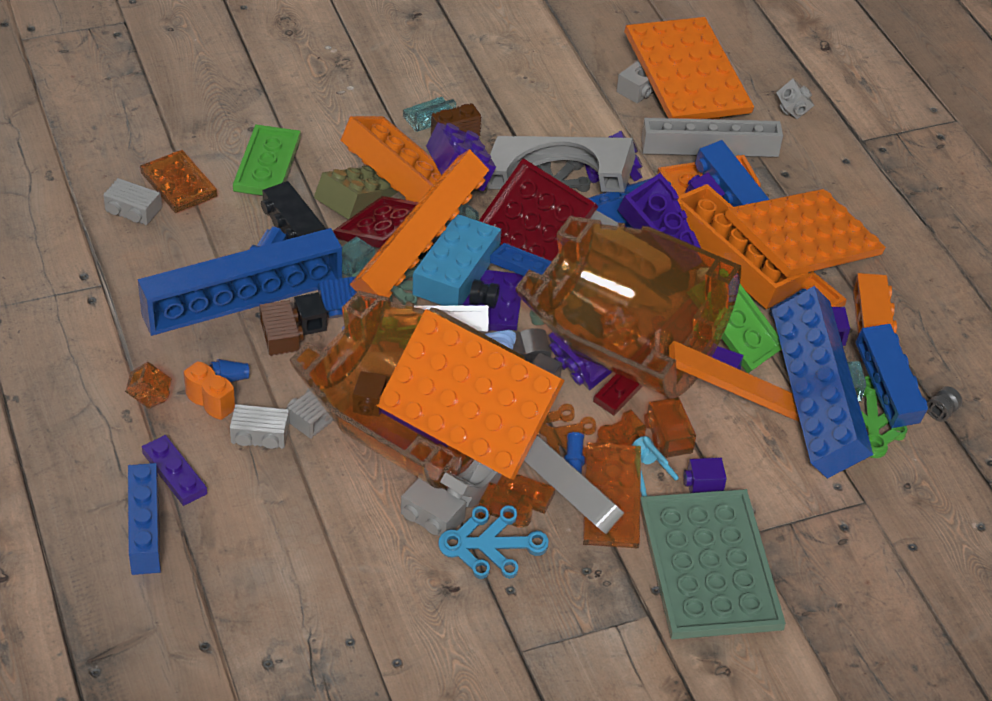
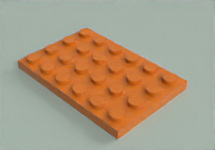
[624,17,754,119]
[724,189,886,277]
[376,309,565,480]

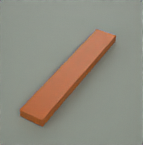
[669,341,800,422]

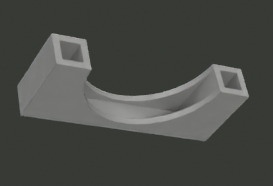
[487,136,635,192]

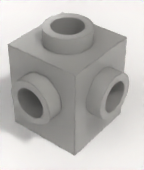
[776,79,815,119]

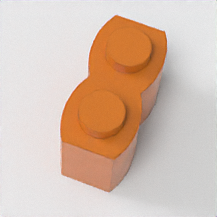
[183,361,235,420]

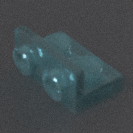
[403,97,456,132]

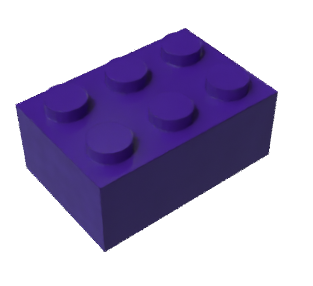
[426,122,496,191]

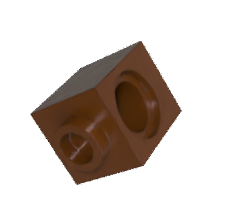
[352,371,387,417]

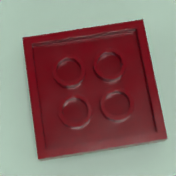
[333,196,419,248]

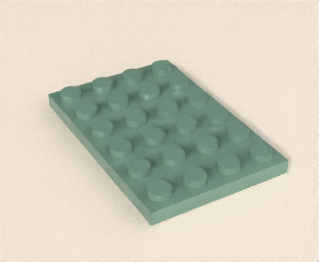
[639,489,786,640]

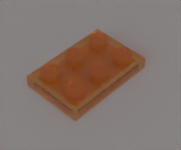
[140,150,217,213]

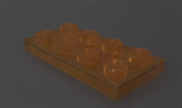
[583,442,641,549]

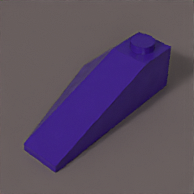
[618,173,705,271]

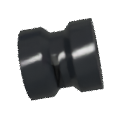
[469,279,500,309]

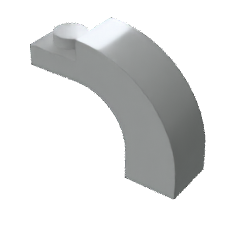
[440,460,505,508]

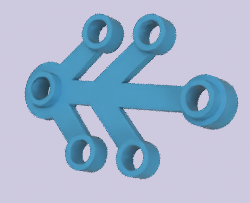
[439,506,549,579]

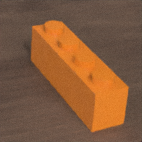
[853,273,897,361]

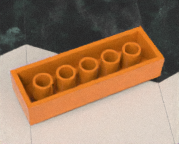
[340,116,465,215]
[678,184,808,309]

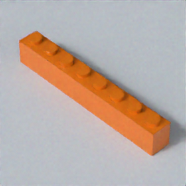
[349,149,489,306]

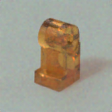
[595,410,646,457]
[478,482,533,528]

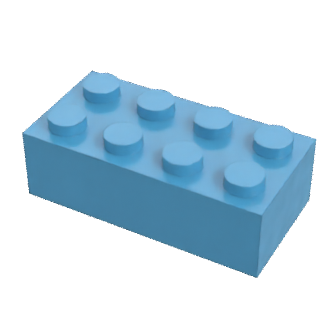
[412,214,501,306]

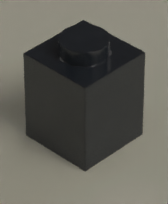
[294,292,327,335]

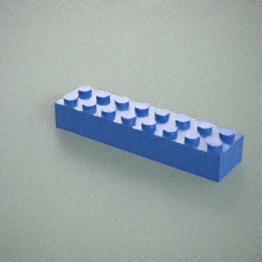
[137,228,342,336]
[772,286,874,479]

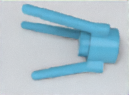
[630,436,679,497]

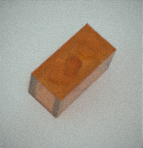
[644,397,696,458]

